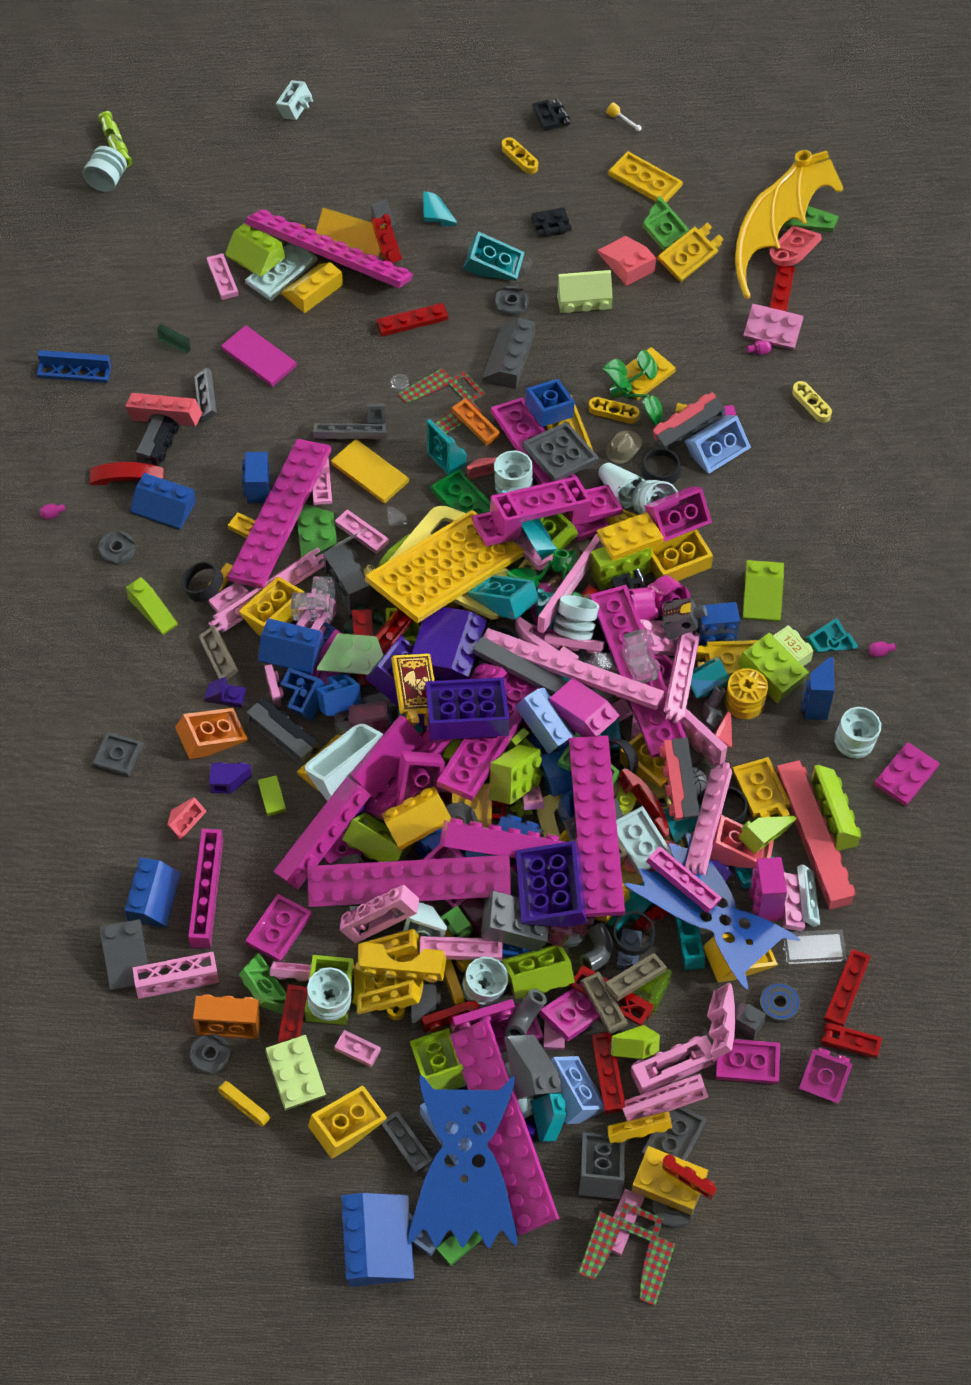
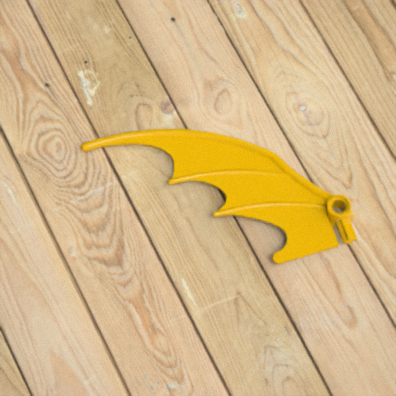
[735,150,843,299]

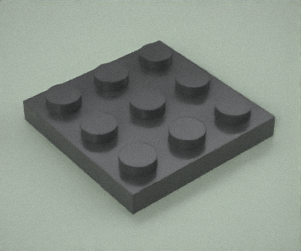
[522,422,599,482]

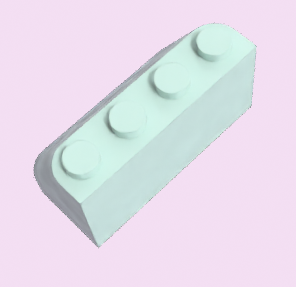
[305,724,383,801]

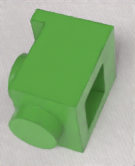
[441,906,473,938]

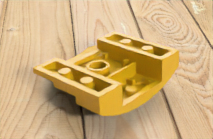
[352,929,424,1014]

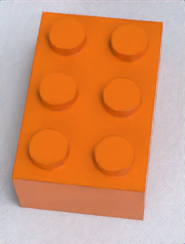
[193,994,261,1039]

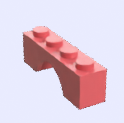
[125,393,202,427]

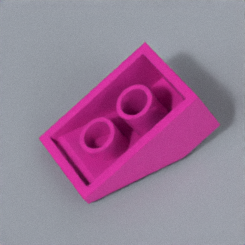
[548,678,620,737]
[397,751,445,806]

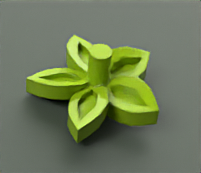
[509,799,533,818]

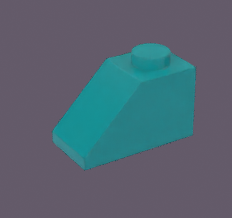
[530,1094,567,1142]

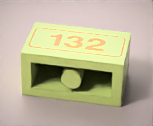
[773,625,813,666]

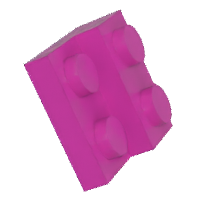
[799,1047,853,1104]

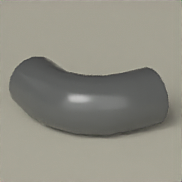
[580,922,612,971]
[505,989,547,1036]

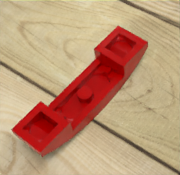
[90,462,164,485]
[616,769,669,839]

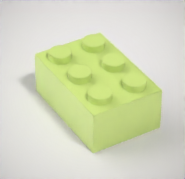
[265,1035,326,1111]

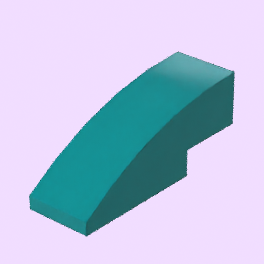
[674,916,705,970]

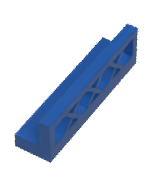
[37,350,111,383]

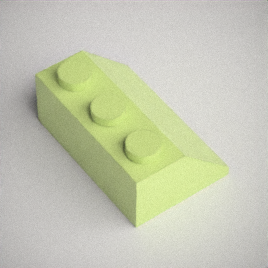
[557,270,613,313]

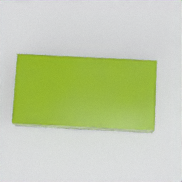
[258,775,286,816]

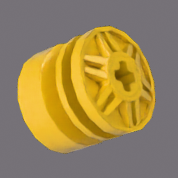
[725,668,768,720]

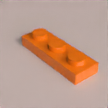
[452,398,500,446]

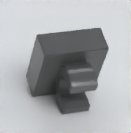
[367,403,385,423]

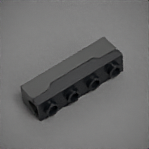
[136,414,179,467]
[246,698,319,766]

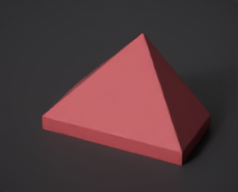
[467,457,497,479]
[713,712,732,747]
[167,797,207,839]

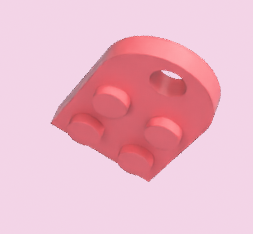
[770,226,822,266]

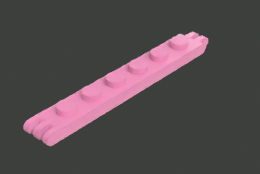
[208,548,324,632]
[664,631,700,724]
[685,762,732,875]

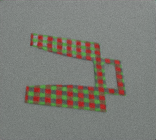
[398,368,486,434]
[579,1202,675,1306]

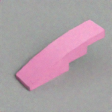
[707,982,735,1059]

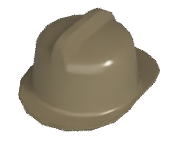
[606,430,642,464]

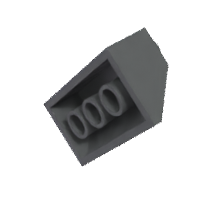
[482,318,535,388]

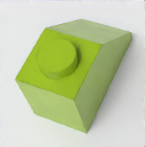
[611,1025,660,1059]

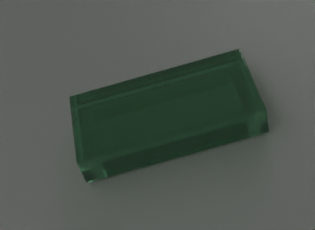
[157,324,191,354]

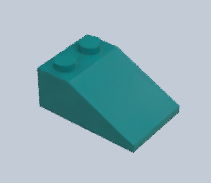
[463,232,525,281]
[427,419,467,475]
[467,575,539,619]

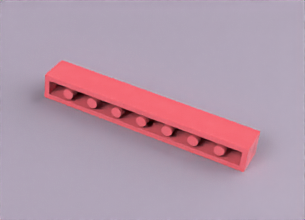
[776,760,855,910]

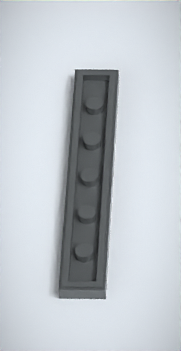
[472,637,568,695]

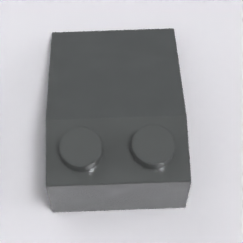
[100,919,150,992]
[504,1035,562,1100]
[578,1132,624,1199]

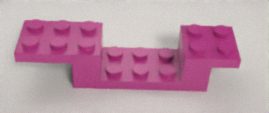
[472,476,623,546]

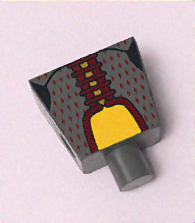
[662,598,708,639]

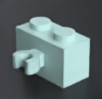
[276,80,313,120]

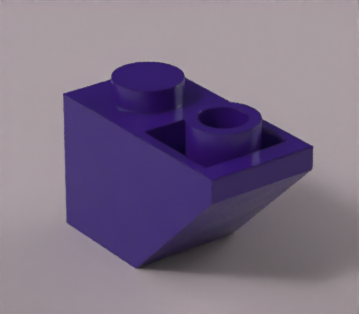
[209,762,252,794]

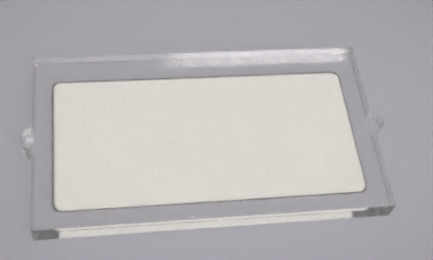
[783,929,847,964]

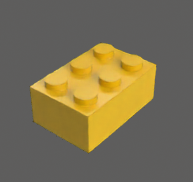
[651,529,713,581]
[632,1146,708,1216]

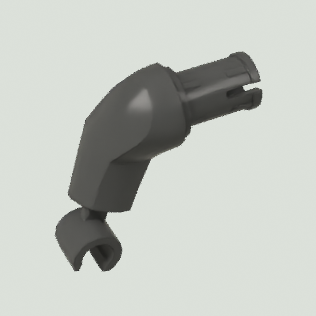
[702,686,726,732]

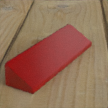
[374,608,414,654]

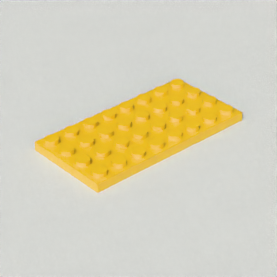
[365,510,525,623]

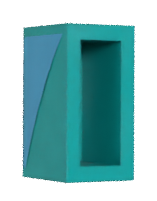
[690,657,730,698]

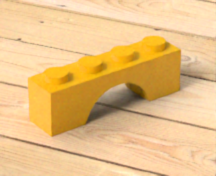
[359,942,447,983]

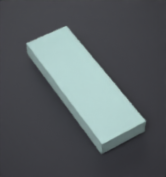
[797,864,820,927]

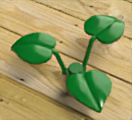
[602,350,663,426]
[507,549,584,598]

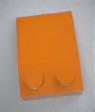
[175,708,248,759]

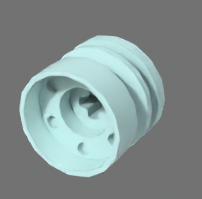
[82,146,127,192]
[494,451,533,494]
[632,480,678,515]
[553,595,599,640]
[834,707,881,759]
[461,957,508,1009]
[307,967,351,1021]

